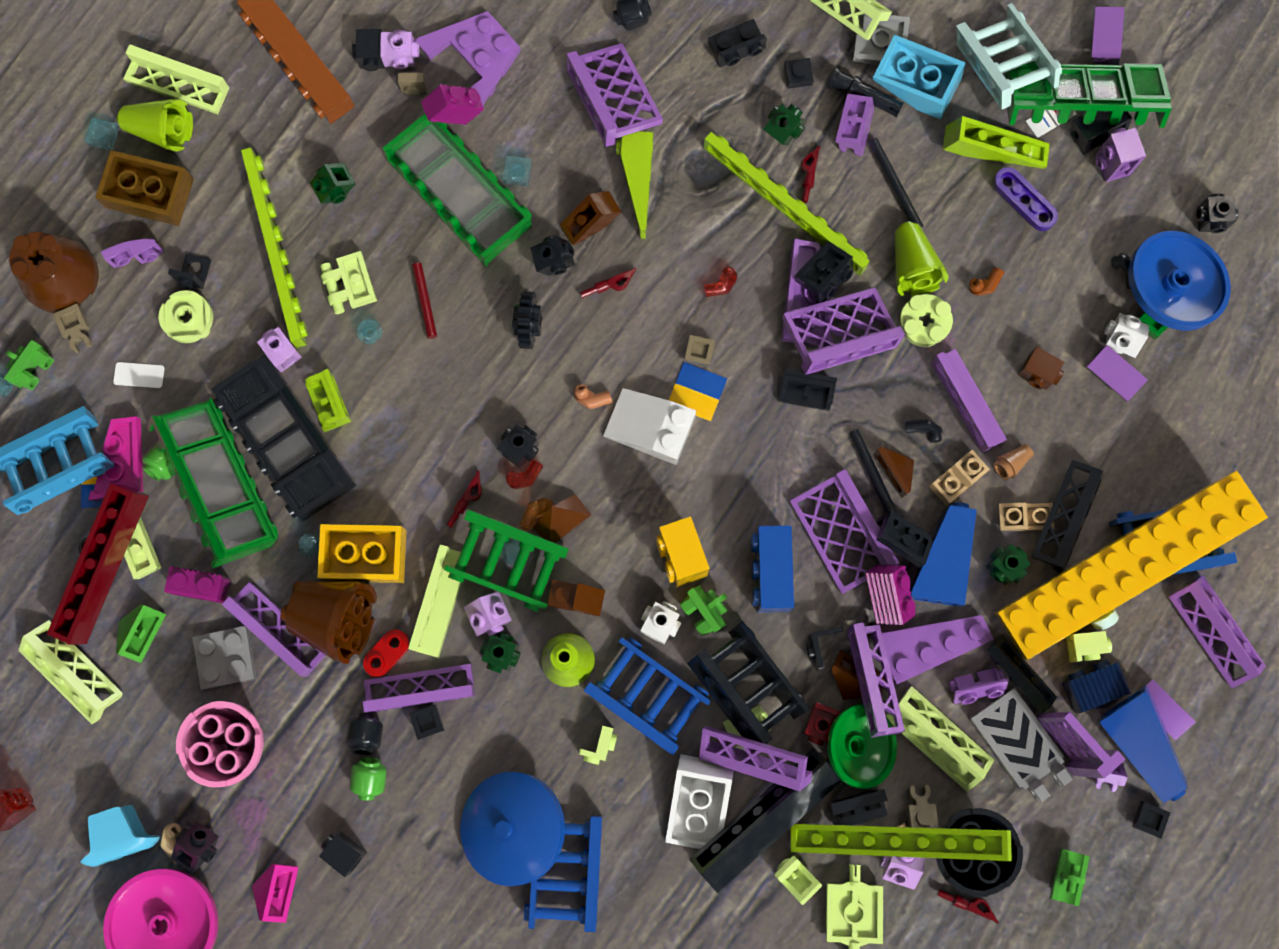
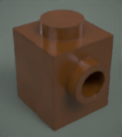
[1018,347,1065,390]

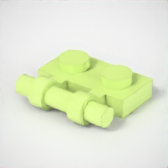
[320,251,377,314]

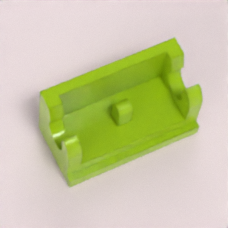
[305,369,351,432]

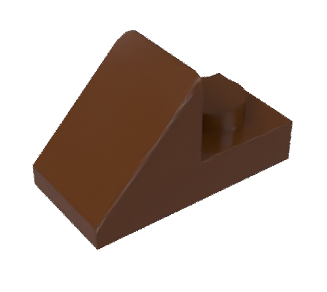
[547,580,605,617]

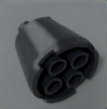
[935,808,1023,897]

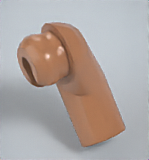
[574,384,613,409]

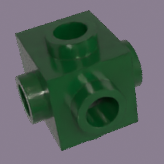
[763,103,806,146]
[309,163,356,204]
[986,544,1031,585]
[479,632,521,674]

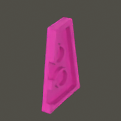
[88,416,143,501]

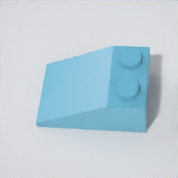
[873,35,965,120]

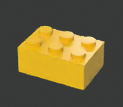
[656,516,710,587]
[317,524,407,583]

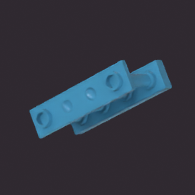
[0,406,114,515]

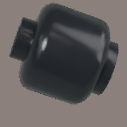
[613,0,652,31]
[346,713,383,755]

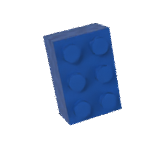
[750,526,794,613]

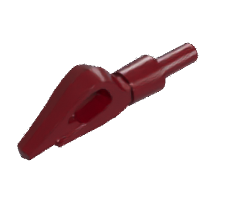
[801,146,821,203]
[580,267,637,298]
[446,470,482,528]
[937,889,999,924]

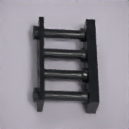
[687,621,809,752]

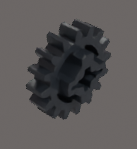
[512,291,543,349]

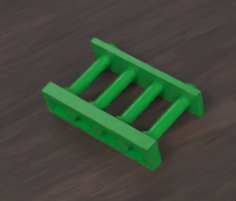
[444,510,569,612]

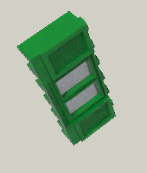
[1004,62,1172,128]

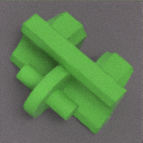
[4,340,54,390]
[680,585,728,636]
[1049,848,1090,906]

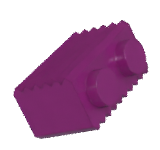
[421,84,484,125]
[865,565,916,625]
[164,566,231,603]

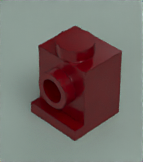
[803,702,841,747]

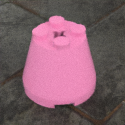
[176,701,264,787]

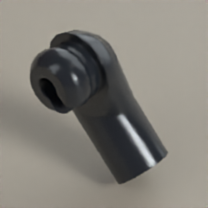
[1111,253,1131,289]
[905,419,943,443]

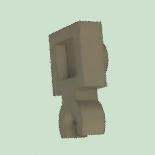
[53,304,93,353]
[906,785,939,828]

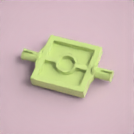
[826,864,883,949]

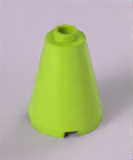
[117,99,193,152]
[895,222,948,297]
[541,633,595,687]

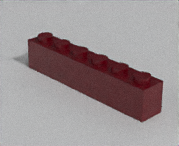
[47,483,149,645]

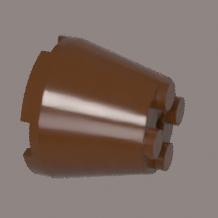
[9,232,99,313]
[280,581,377,664]

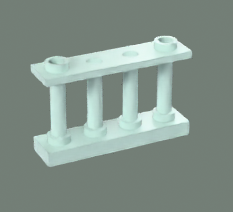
[956,3,1062,110]

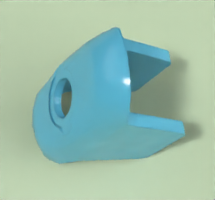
[80,805,161,867]

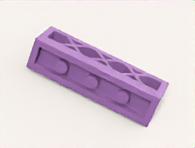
[931,349,1007,453]
[1169,575,1266,689]
[222,582,326,677]
[847,623,905,738]
[363,664,476,713]
[699,726,812,791]

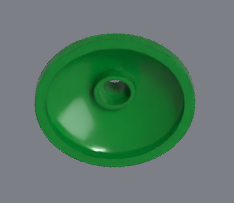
[828,704,897,788]

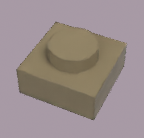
[398,73,427,96]
[684,335,716,368]

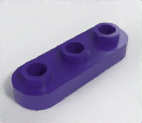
[993,167,1058,231]

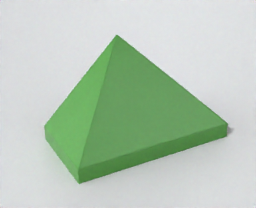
[116,604,166,663]

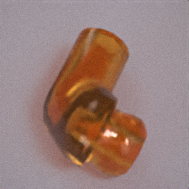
[519,497,554,530]

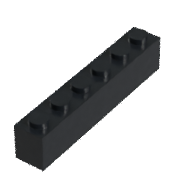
[689,749,842,893]

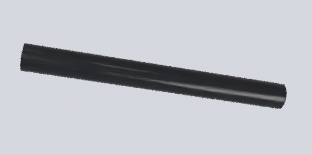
[868,138,924,228]
[849,429,898,513]

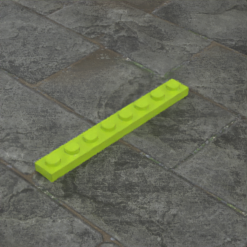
[704,132,870,276]
[241,148,308,348]
[791,824,1012,861]

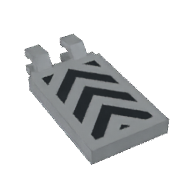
[969,688,1073,802]

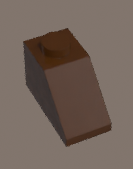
[560,191,622,246]

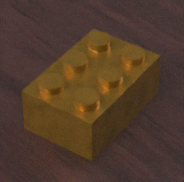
[95,150,194,226]

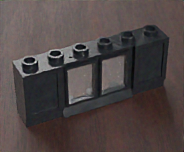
[212,354,357,521]

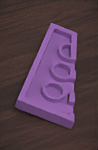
[781,239,833,348]
[872,615,994,685]

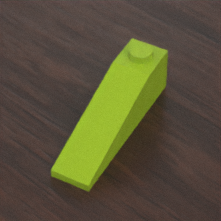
[943,116,1050,169]
[616,131,653,239]

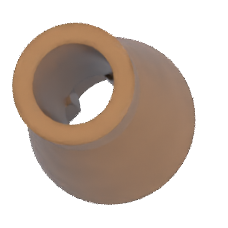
[993,444,1034,480]

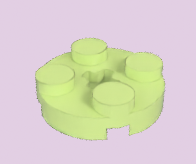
[159,290,213,343]
[899,294,953,347]

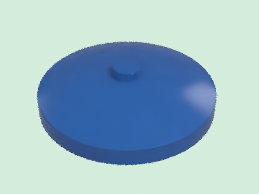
[1128,231,1231,331]
[460,772,565,886]

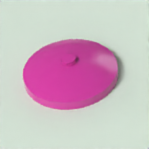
[103,868,218,949]

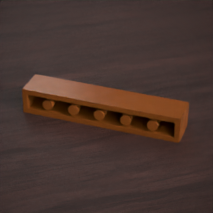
[237,0,355,124]

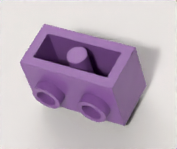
[1095,128,1146,182]

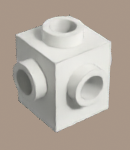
[1104,313,1149,358]
[640,601,681,645]

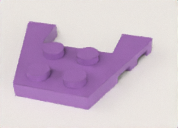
[415,11,521,112]

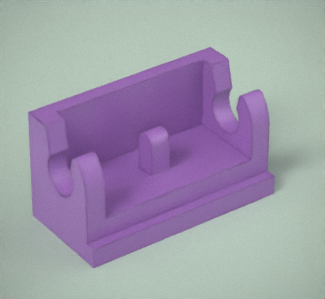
[1091,7,1124,65]
[836,94,874,156]
[1086,345,1148,402]

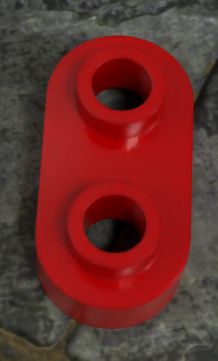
[363,629,410,677]

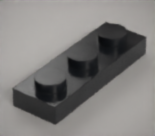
[987,635,1057,713]

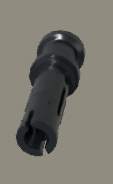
[827,66,904,118]

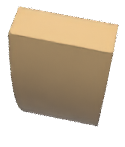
[929,450,990,506]
[999,502,1055,531]

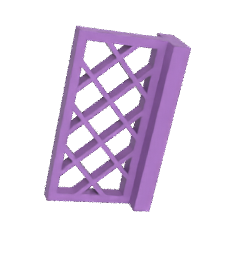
[566,43,663,147]
[782,288,905,375]
[790,469,899,594]
[1036,712,1126,779]

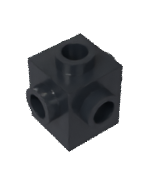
[1196,193,1238,233]
[530,235,575,276]
[497,424,539,469]
[171,821,219,874]

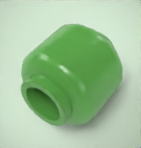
[142,442,172,481]
[349,757,387,801]

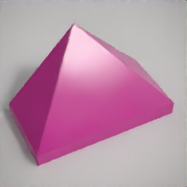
[252,864,299,923]

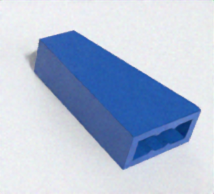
[909,502,977,607]
[1100,685,1187,803]

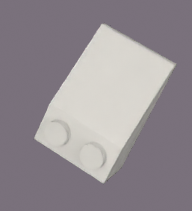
[603,388,696,465]
[665,754,734,849]

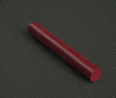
[412,263,437,339]

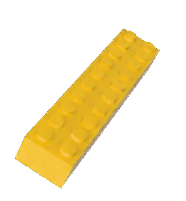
[994,471,1268,660]

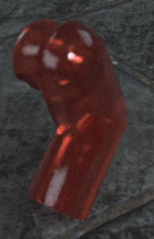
[704,267,738,297]
[506,460,544,489]

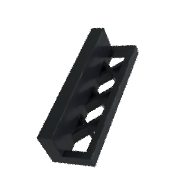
[1032,460,1103,573]

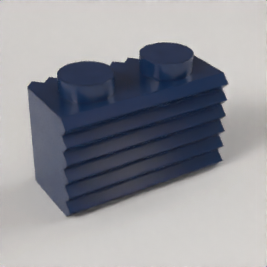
[1062,659,1131,713]

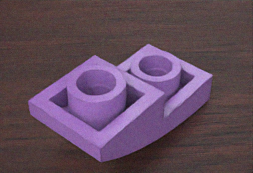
[101,239,164,268]
[1146,680,1196,740]

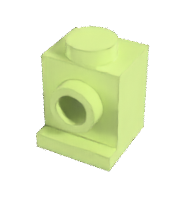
[1066,631,1112,663]

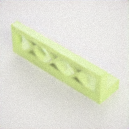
[810,0,892,40]
[123,44,229,115]
[408,545,461,658]
[18,620,123,724]
[886,686,994,792]

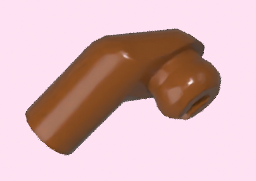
[969,267,1005,296]

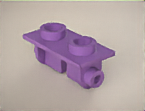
[949,668,1009,705]

